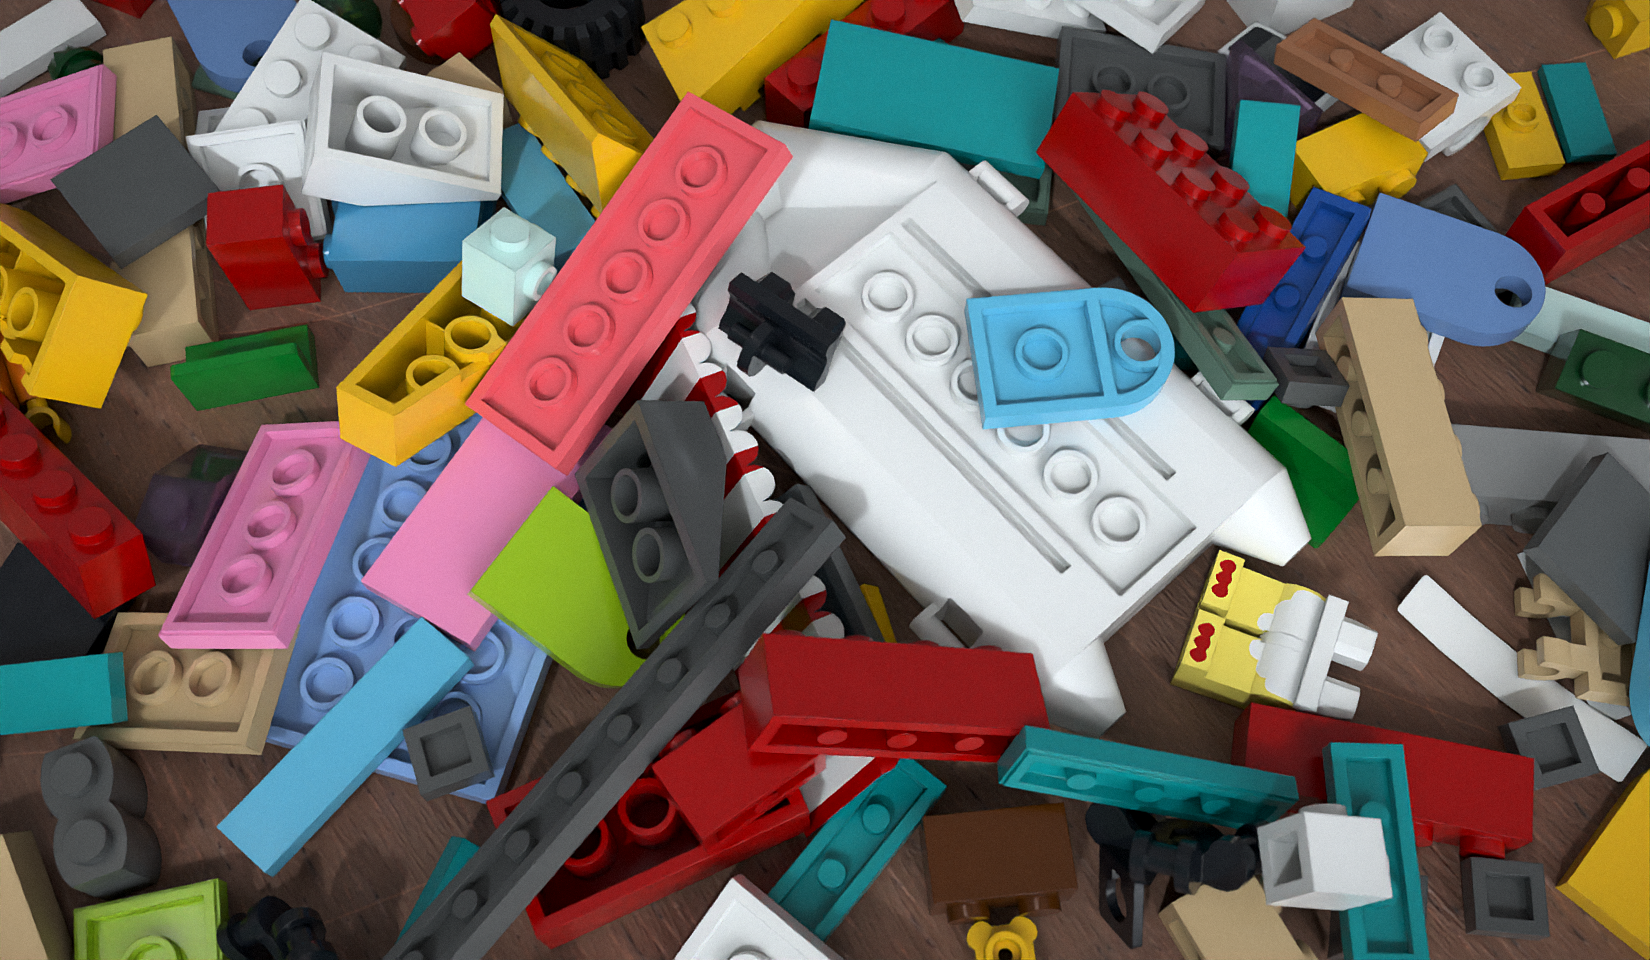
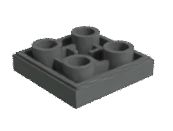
[50,115,221,270]
[1522,452,1650,645]

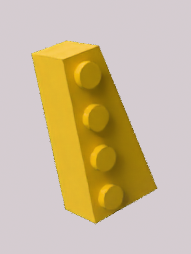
[641,0,864,114]
[0,203,148,409]
[336,261,531,467]

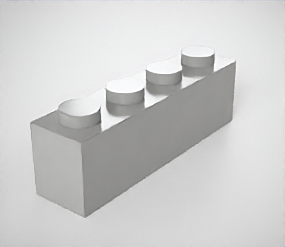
[1451,424,1650,534]

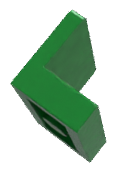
[170,324,319,411]
[1248,396,1359,548]

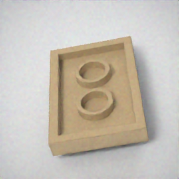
[73,612,301,755]

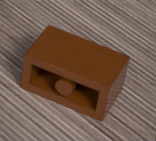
[919,802,1078,925]

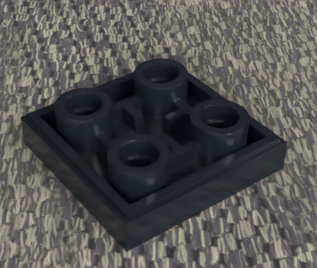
[0,542,137,666]

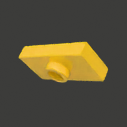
[1483,71,1565,180]

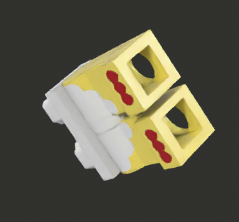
[1170,550,1378,722]

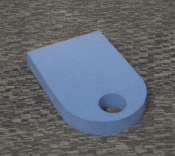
[167,0,297,93]
[1339,193,1546,346]

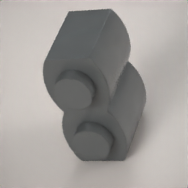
[40,736,162,902]

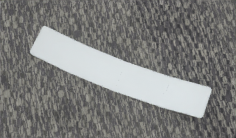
[1398,575,1647,782]

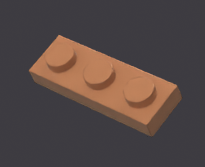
[1274,18,1459,142]

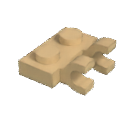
[1514,573,1636,707]

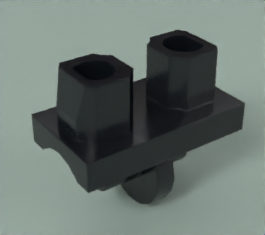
[718,272,846,392]

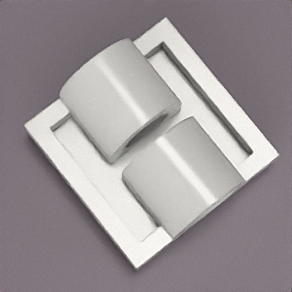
[1381,12,1521,162]

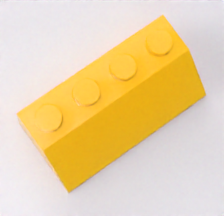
[490,14,654,219]

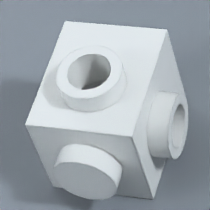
[1257,804,1393,910]

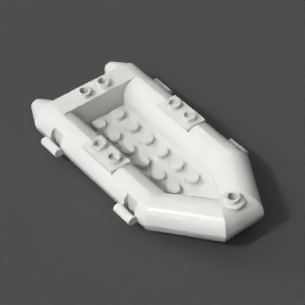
[685,120,1312,739]

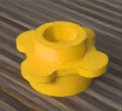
[966,916,1038,960]

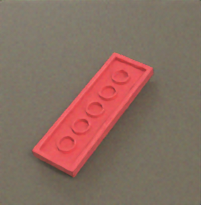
[465,91,793,476]

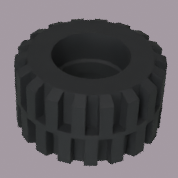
[500,0,646,80]

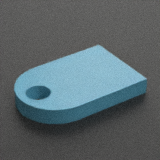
[964,287,1175,430]

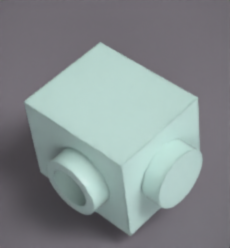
[462,207,557,327]

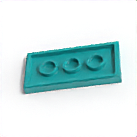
[808,19,1059,179]

